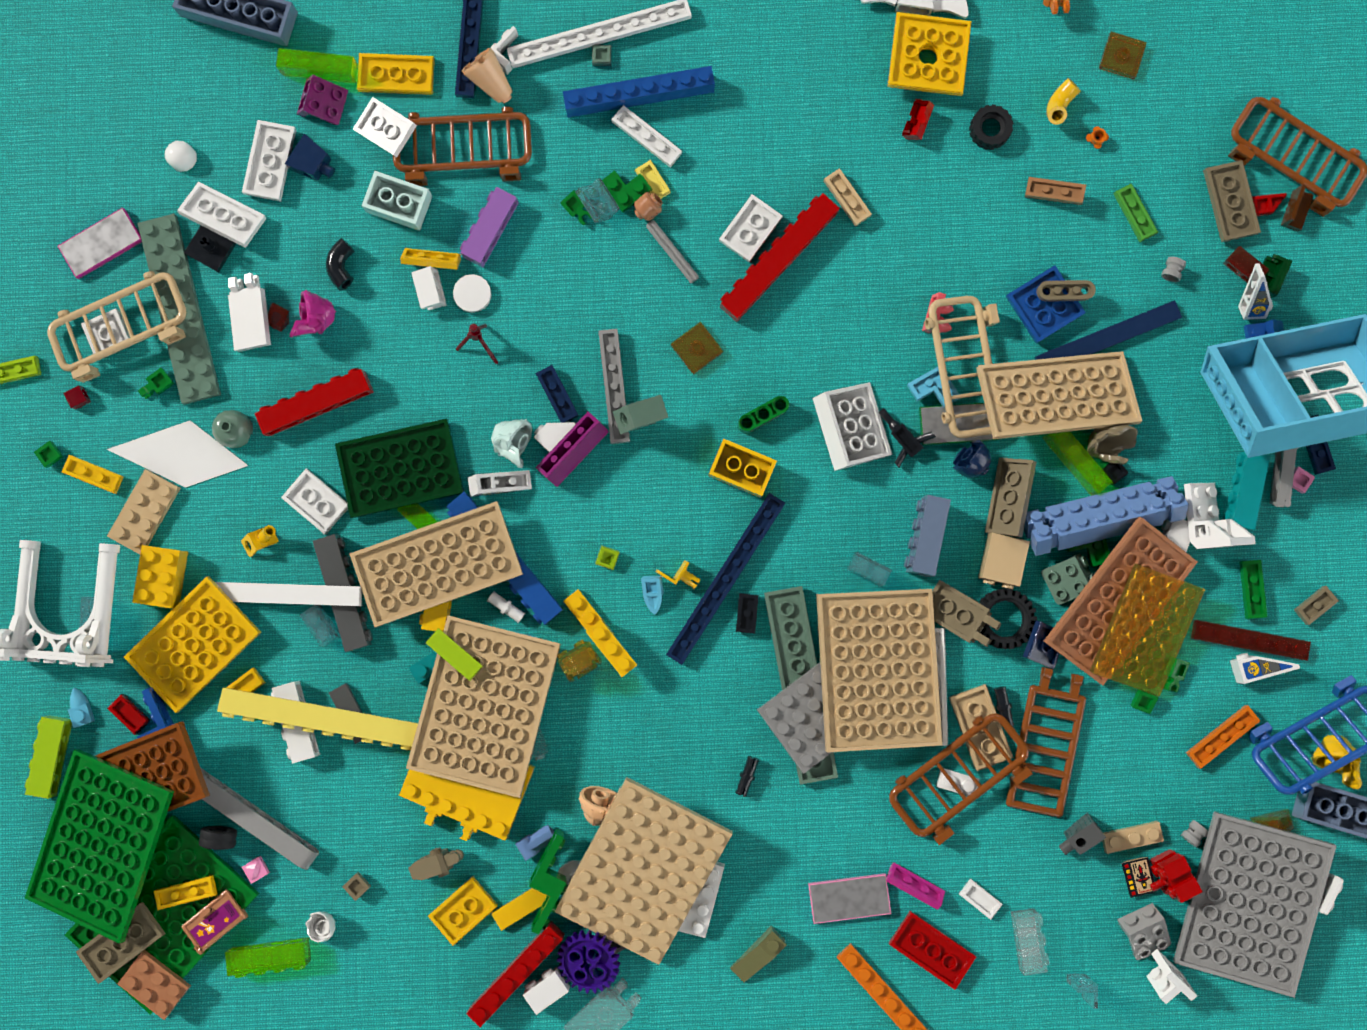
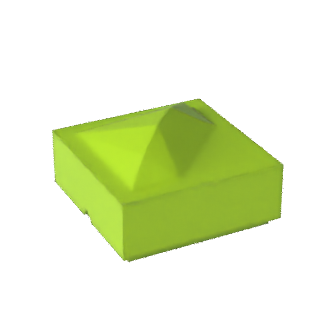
[595,545,620,570]

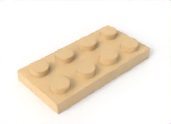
[107,469,181,554]

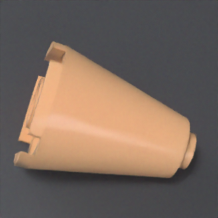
[462,48,513,104]

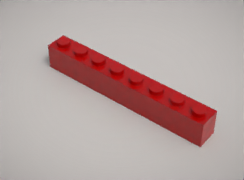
[720,193,840,322]

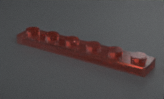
[1191,620,1311,661]

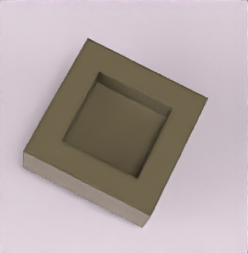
[342,872,371,901]

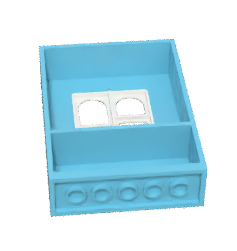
[1200,314,1367,458]

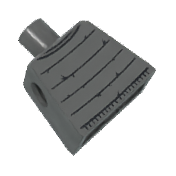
[1059,812,1106,855]

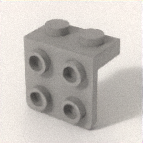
[1117,903,1171,960]

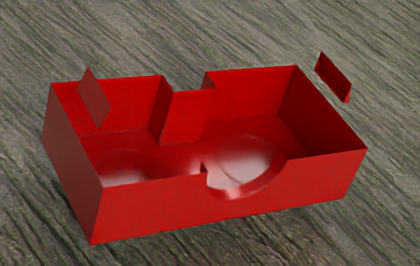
[902,99,934,140]

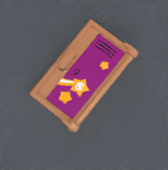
[181,889,248,955]

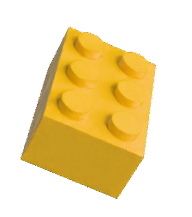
[708,438,777,498]
[132,545,188,608]

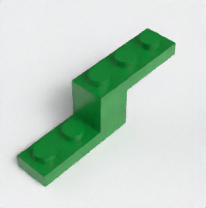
[529,828,568,935]

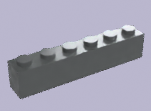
[313,534,373,652]

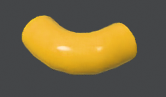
[1046,78,1081,125]

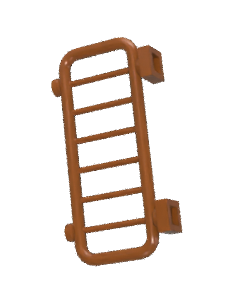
[1228,97,1367,217]
[393,107,532,186]
[889,713,1033,845]

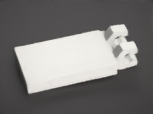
[228,273,271,352]

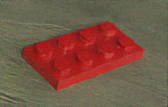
[889,911,976,990]

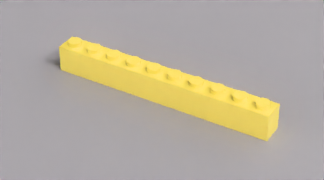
[217,688,418,750]

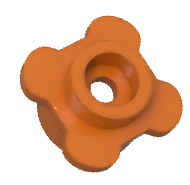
[1086,126,1109,149]

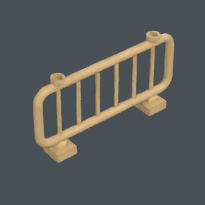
[47,271,187,383]
[925,296,1000,438]

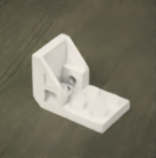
[1184,483,1256,549]

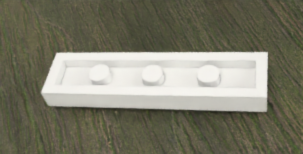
[612,105,682,168]

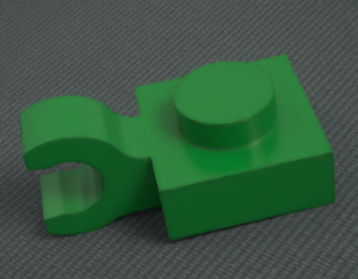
[138,367,175,399]

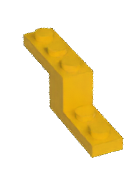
[563,589,637,677]

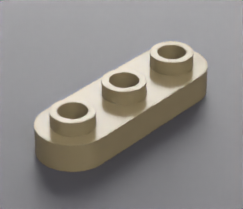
[1036,280,1096,301]

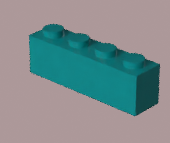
[1224,451,1270,531]

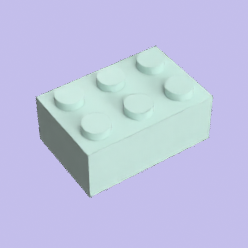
[362,171,432,231]

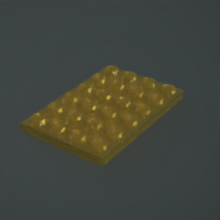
[1090,563,1205,696]

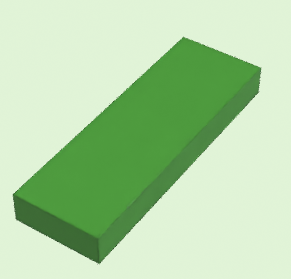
[1113,183,1158,242]

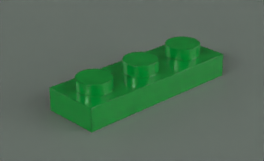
[1239,560,1268,619]

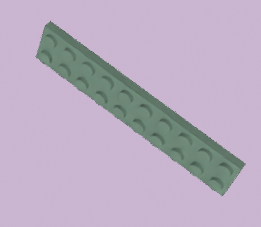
[138,214,221,405]
[764,586,838,785]

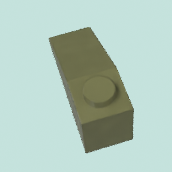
[730,926,786,982]

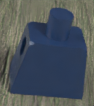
[285,134,335,181]

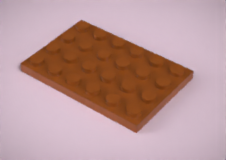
[95,721,210,811]

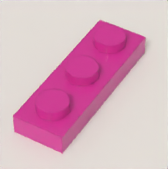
[886,863,945,910]

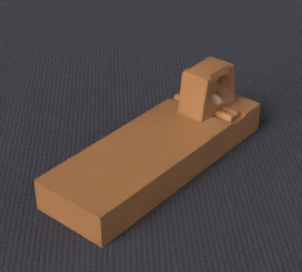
[1025,177,1086,205]

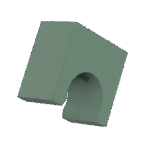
[613,394,669,435]

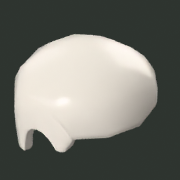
[164,141,197,172]
[305,912,335,943]

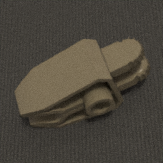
[408,847,464,880]

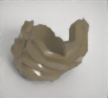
[1086,425,1138,465]

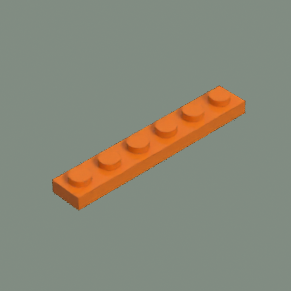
[836,943,928,1030]

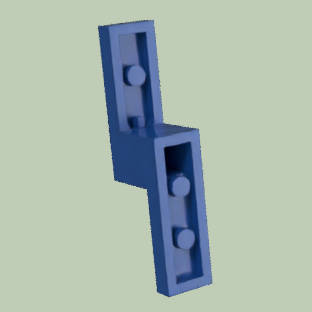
[137,687,174,739]

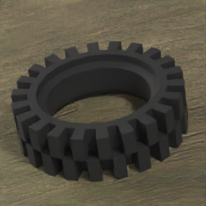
[979,589,1037,649]

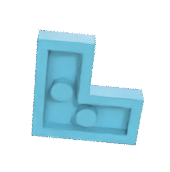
[907,367,960,408]

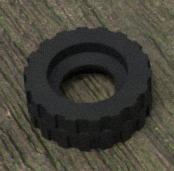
[969,104,1014,150]

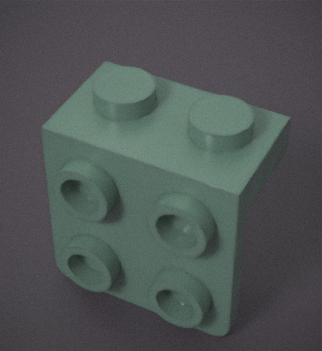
[1042,552,1094,605]

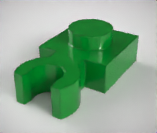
[560,190,594,225]
[1163,657,1190,693]

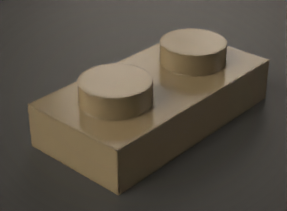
[1294,586,1338,625]

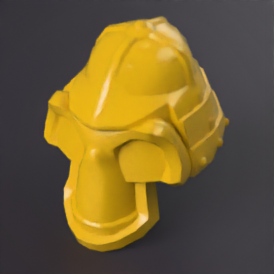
[1311,735,1362,789]

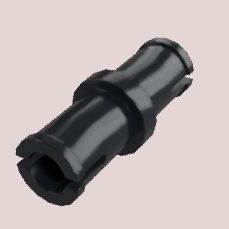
[994,686,1014,726]
[735,756,759,797]

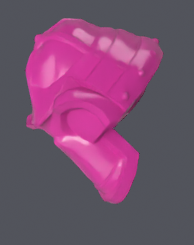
[289,290,336,338]

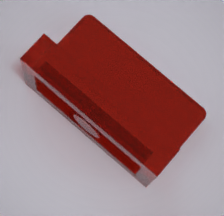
[1223,246,1269,283]

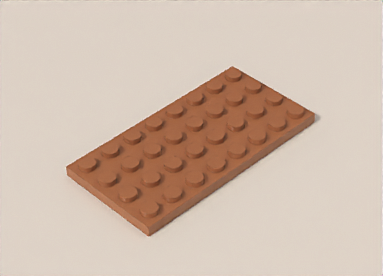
[1044,517,1197,685]

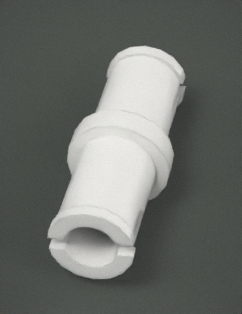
[487,591,525,623]

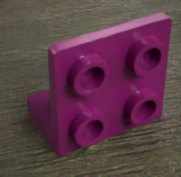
[296,75,348,125]

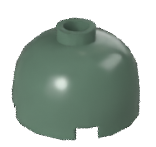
[212,410,253,448]

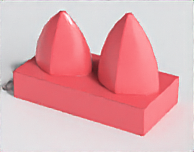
[922,292,954,333]

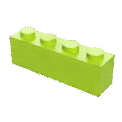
[25,715,72,799]

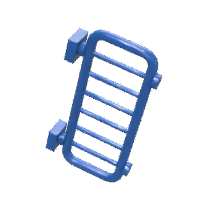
[1249,675,1367,795]

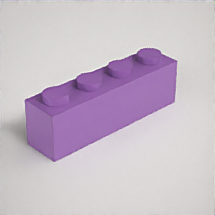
[460,187,519,268]

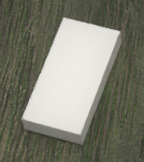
[959,878,1003,920]

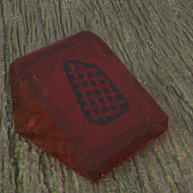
[268,303,289,332]

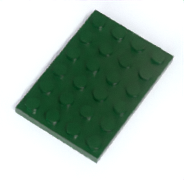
[335,418,464,518]

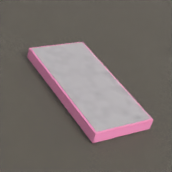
[808,873,891,924]

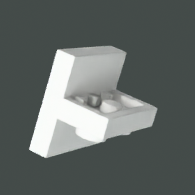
[1147,949,1197,1004]

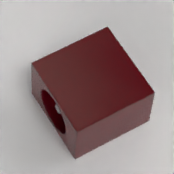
[63,385,91,410]

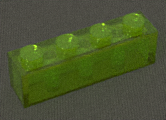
[276,48,358,83]
[1042,431,1112,496]
[225,937,311,978]

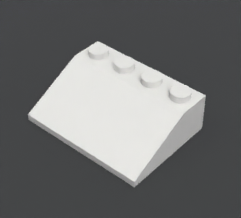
[813,382,892,471]

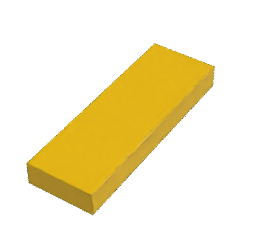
[400,248,461,270]
[61,455,124,494]
[154,875,218,910]
[492,888,547,931]

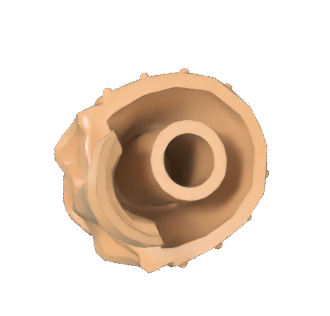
[579,786,621,826]

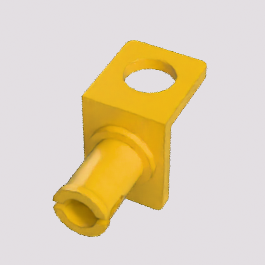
[241,525,279,557]
[655,560,700,589]

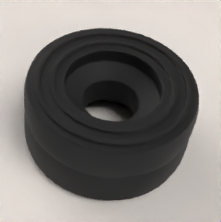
[199,826,237,850]

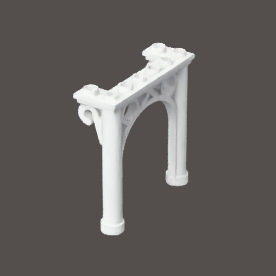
[0,540,120,667]

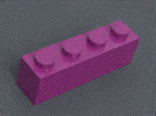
[535,412,609,487]

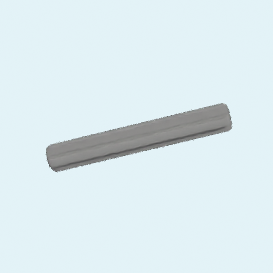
[646,220,698,283]

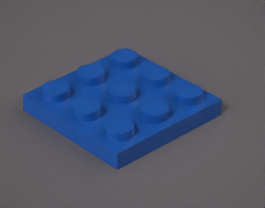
[1006,265,1086,344]

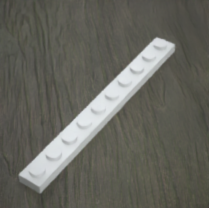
[507,0,692,69]

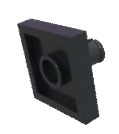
[184,225,237,273]

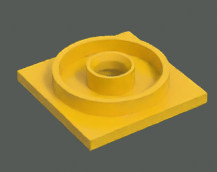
[887,12,972,96]

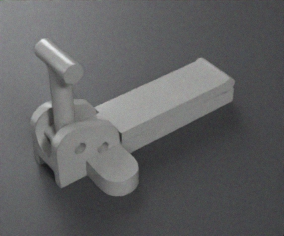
[1269,447,1300,507]

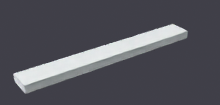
[215,582,362,606]

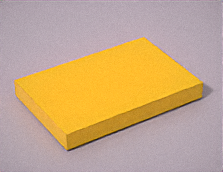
[428,876,498,946]

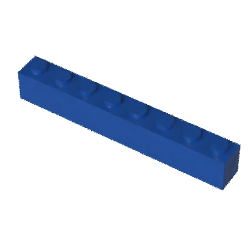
[562,66,715,118]
[446,492,564,625]

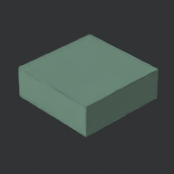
[592,45,611,66]

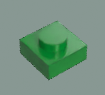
[34,441,63,468]
[1130,688,1159,714]

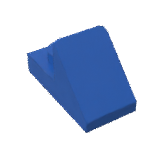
[1244,319,1284,339]

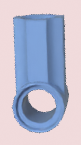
[515,824,554,861]

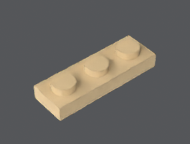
[823,168,872,227]
[1102,821,1164,854]

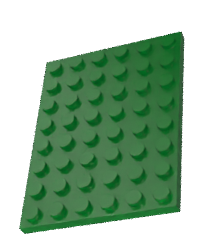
[25,749,174,944]
[65,815,260,1015]

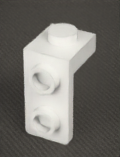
[491,26,518,75]

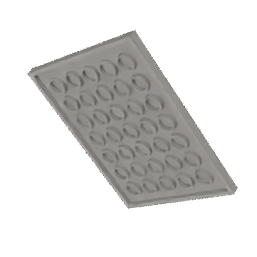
[1173,811,1336,998]

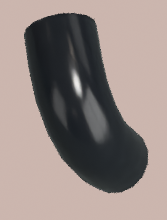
[325,237,355,291]

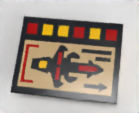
[1122,857,1157,898]

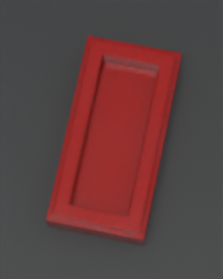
[107,694,151,735]

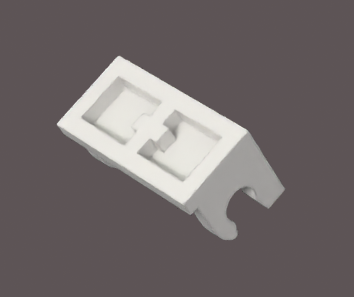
[411,266,447,310]

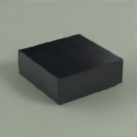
[1100,463,1129,485]

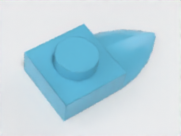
[641,576,664,614]
[68,688,95,728]

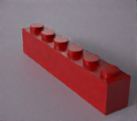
[254,368,374,437]
[466,921,565,1027]

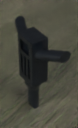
[878,408,936,468]

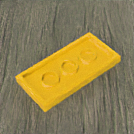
[357,53,435,95]

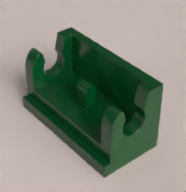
[1261,254,1293,298]

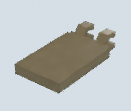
[932,580,1001,647]

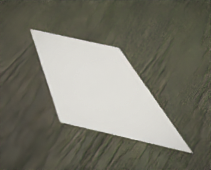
[107,421,248,487]

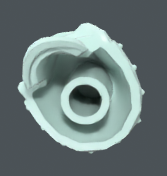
[491,419,532,468]

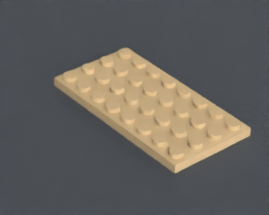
[976,351,1142,439]
[350,501,523,627]

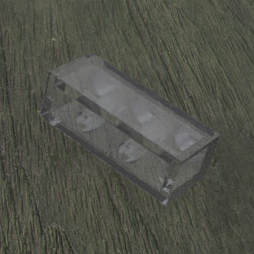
[1011,908,1049,976]

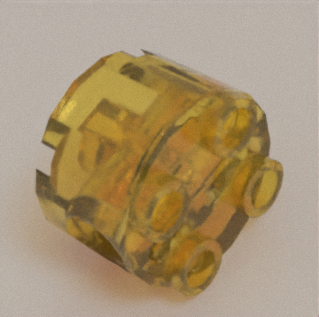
[557,639,602,682]

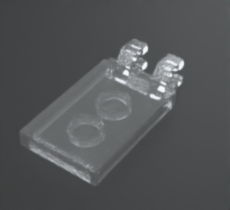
[564,977,641,1030]

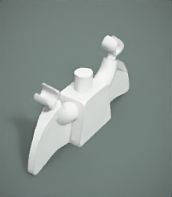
[860,0,968,19]

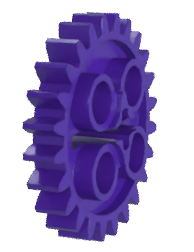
[557,930,621,994]

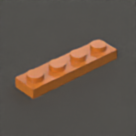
[1186,705,1260,769]

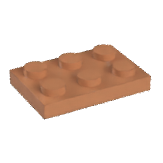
[118,950,191,1020]

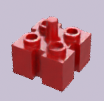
[1149,849,1202,903]

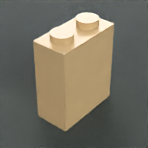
[978,533,1030,590]

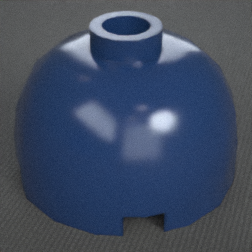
[953,440,991,478]

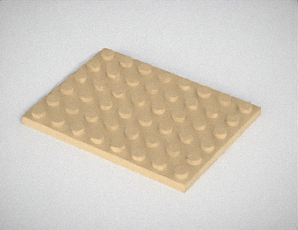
[816,589,942,752]
[406,616,561,798]
[555,777,733,965]

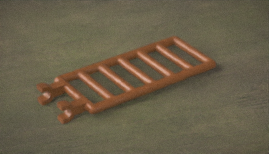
[1006,667,1086,818]

